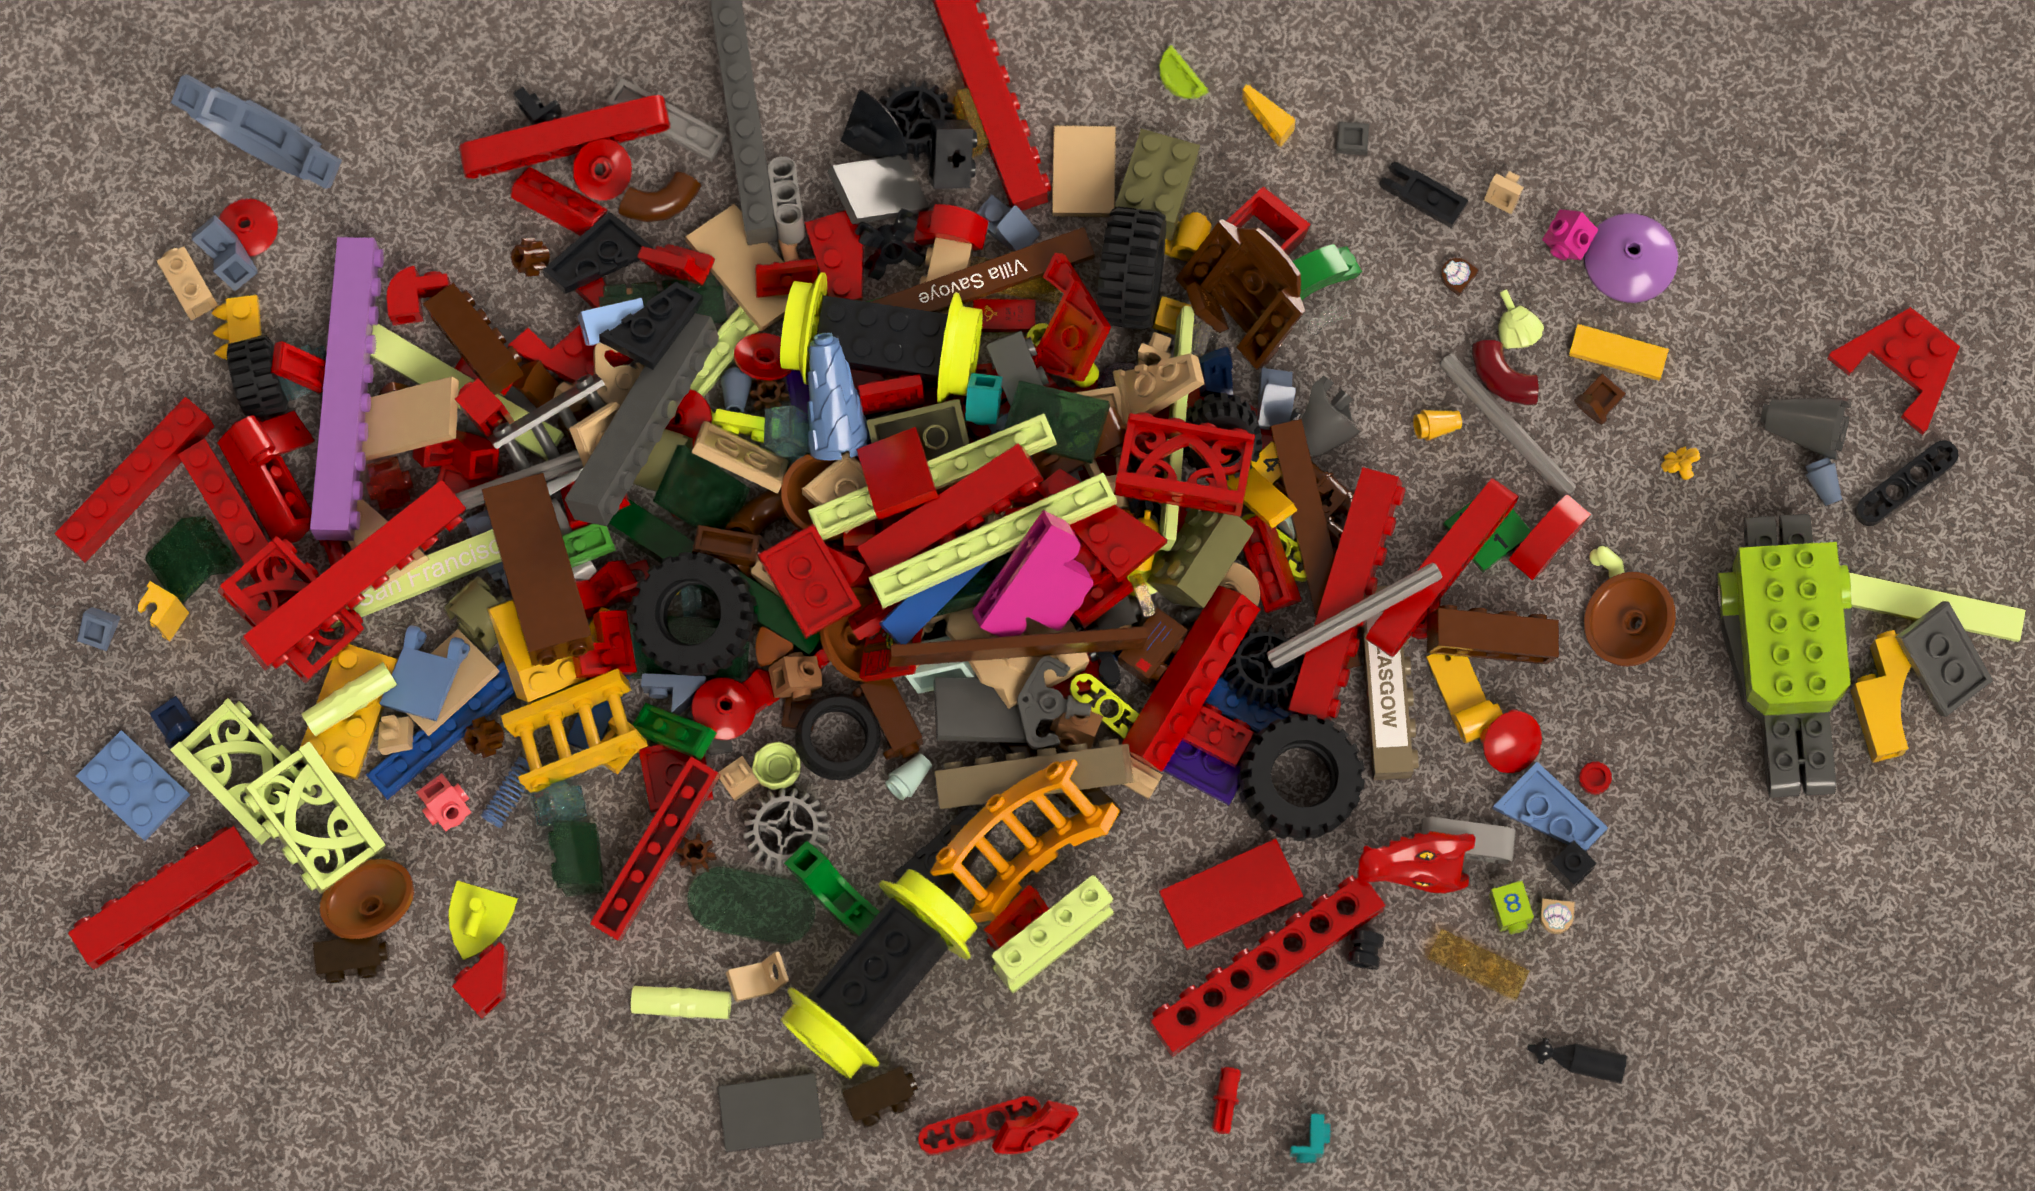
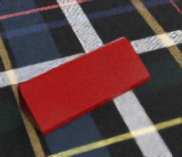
[511,167,608,236]
[1243,515,1302,613]

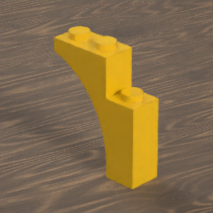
[1850,630,1911,763]

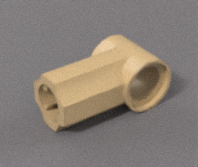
[1122,756,1163,800]

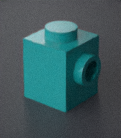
[965,373,1003,426]

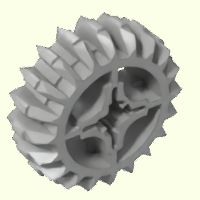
[743,788,830,875]

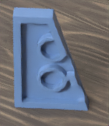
[1492,762,1608,852]

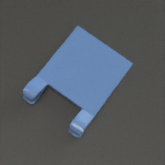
[380,625,470,721]

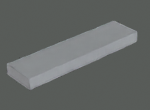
[606,78,727,162]

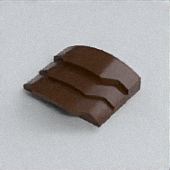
[1175,219,1305,370]

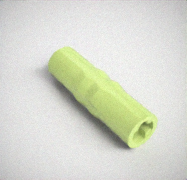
[301,662,397,737]
[631,986,731,1019]

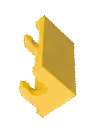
[138,581,189,641]

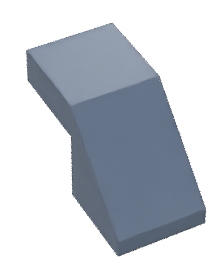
[192,215,258,291]

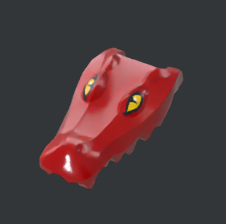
[1357,831,1476,893]

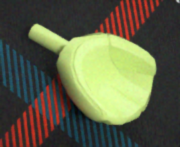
[1498,289,1544,349]

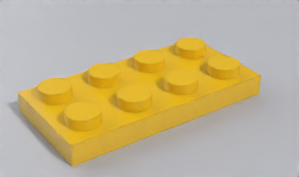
[299,644,398,780]

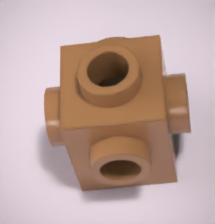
[768,652,823,701]
[1050,711,1103,751]

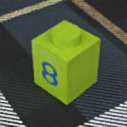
[1489,881,1534,934]

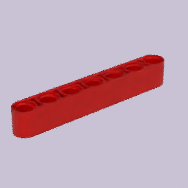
[459,95,671,179]
[1366,478,1519,657]

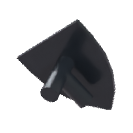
[841,89,908,158]

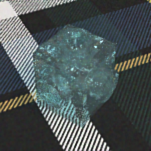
[532,781,587,830]

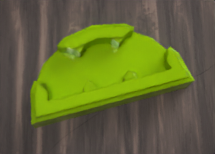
[1159,45,1208,99]

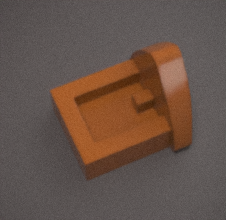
[756,627,794,667]

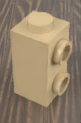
[157,246,218,321]

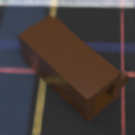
[852,678,924,760]

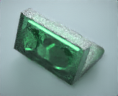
[145,516,238,604]

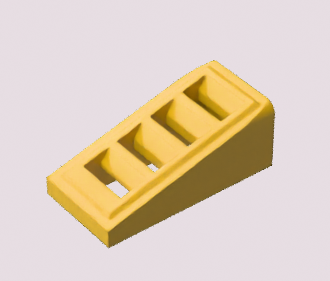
[1242,85,1295,147]

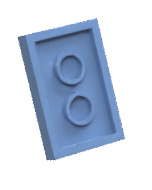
[76,730,190,841]

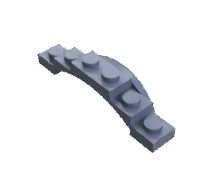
[171,74,342,189]

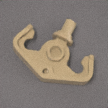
[593,343,645,407]

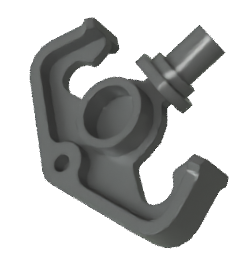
[1017,656,1092,750]

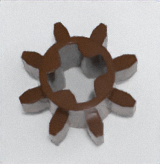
[511,237,550,277]
[750,380,790,417]
[464,716,504,758]
[676,833,717,875]

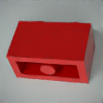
[455,378,515,438]

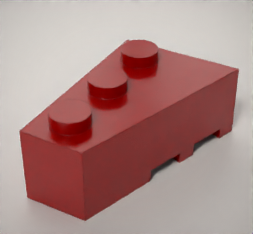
[804,210,865,301]

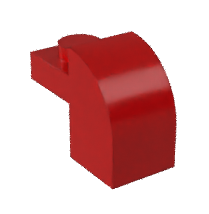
[913,204,989,251]
[386,265,451,326]

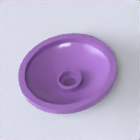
[1584,214,1678,303]

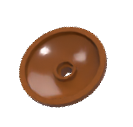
[780,454,843,540]
[1584,572,1676,667]
[820,587,875,682]
[320,859,414,939]

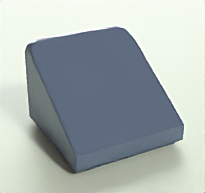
[77,607,120,651]

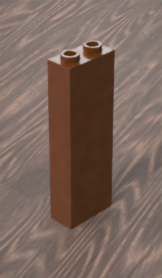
[482,473,594,667]

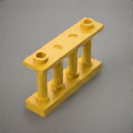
[501,668,648,793]

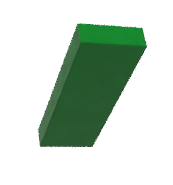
[633,703,717,761]

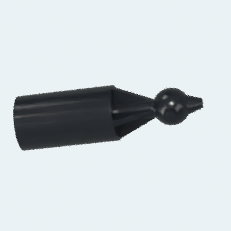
[1527,1037,1627,1084]

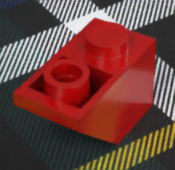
[452,942,508,1019]

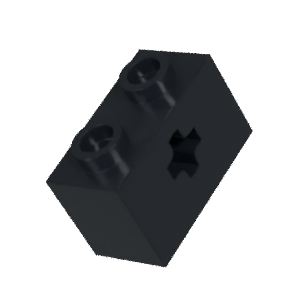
[927,119,977,189]

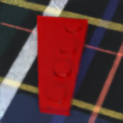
[1036,468,1167,583]

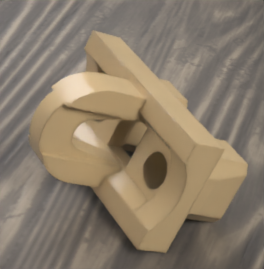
[1137,332,1171,366]

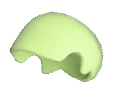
[752,741,801,790]

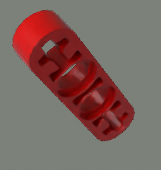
[918,1096,1041,1156]

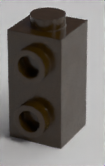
[313,935,390,984]
[842,1066,919,1128]

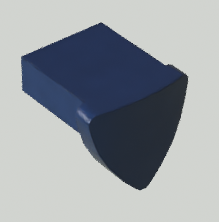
[1199,347,1234,399]
[149,696,200,748]

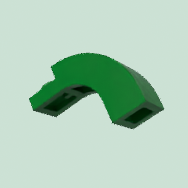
[1293,244,1362,300]
[784,841,880,937]

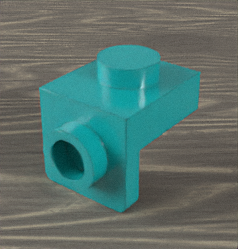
[1289,1114,1330,1163]

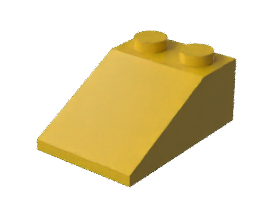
[487,599,586,702]

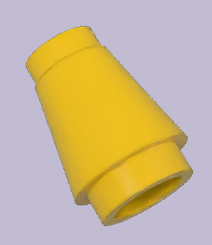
[1413,410,1462,441]

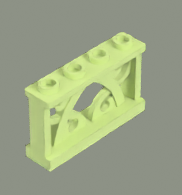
[170,698,318,845]
[243,742,385,894]
[992,875,1114,994]

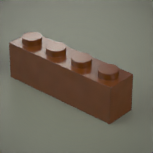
[423,283,524,395]
[1427,605,1559,664]

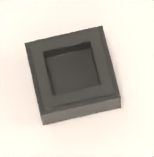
[1336,121,1369,156]

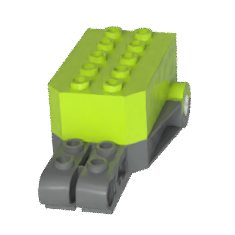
[1716,514,1852,798]

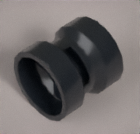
[1347,930,1385,970]

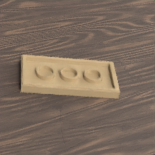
[685,204,789,332]
[362,376,459,461]

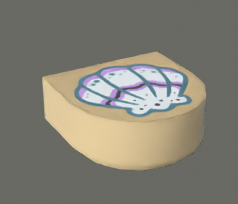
[1540,899,1575,934]

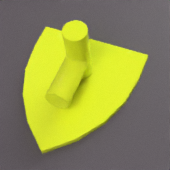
[449,881,518,960]

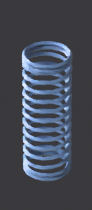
[481,757,530,828]

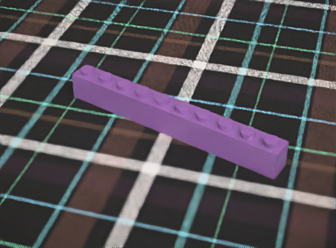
[310,237,384,541]

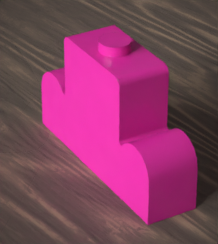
[972,510,1093,637]

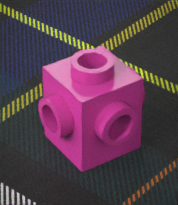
[1542,209,1598,260]

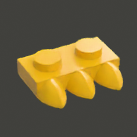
[211,295,261,360]

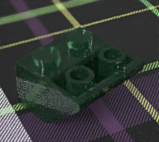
[548,820,605,897]

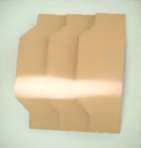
[943,571,1089,709]

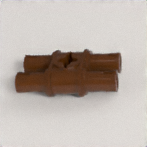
[1274,462,1355,548]

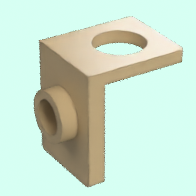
[726,951,789,1002]

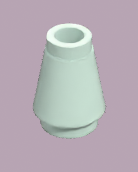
[885,753,932,800]

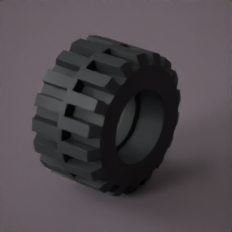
[227,334,288,418]
[1183,393,1262,480]

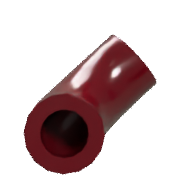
[1472,340,1539,405]

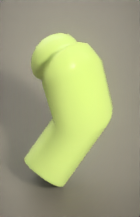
[1589,546,1625,579]

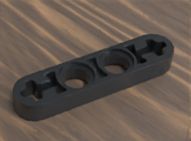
[1855,440,1959,526]

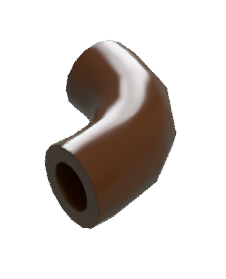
[619,171,701,223]
[725,488,786,535]

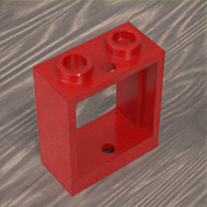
[1226,187,1311,255]

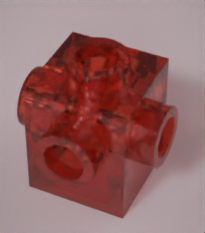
[366,456,414,510]

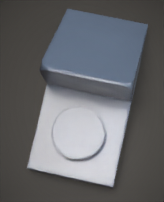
[976,195,1040,251]
[1257,368,1296,430]
[641,674,707,715]

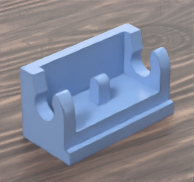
[578,298,644,346]

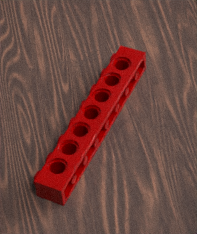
[1150,875,1386,1057]

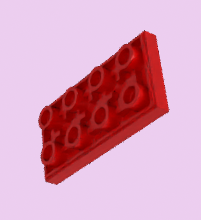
[1159,839,1304,951]

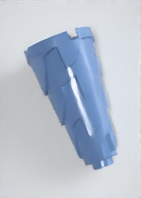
[807,333,872,460]

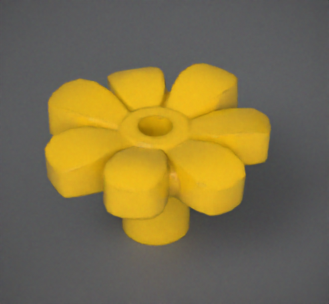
[1661,446,1701,480]

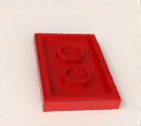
[856,426,939,520]
[757,524,861,639]

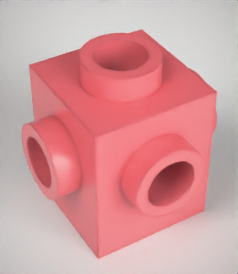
[416,773,472,832]

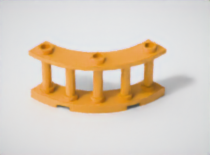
[930,759,1120,923]

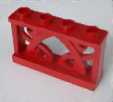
[1115,412,1255,516]
[218,536,364,684]

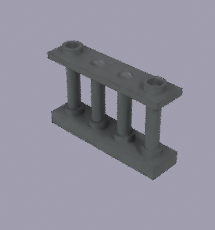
[488,374,605,495]

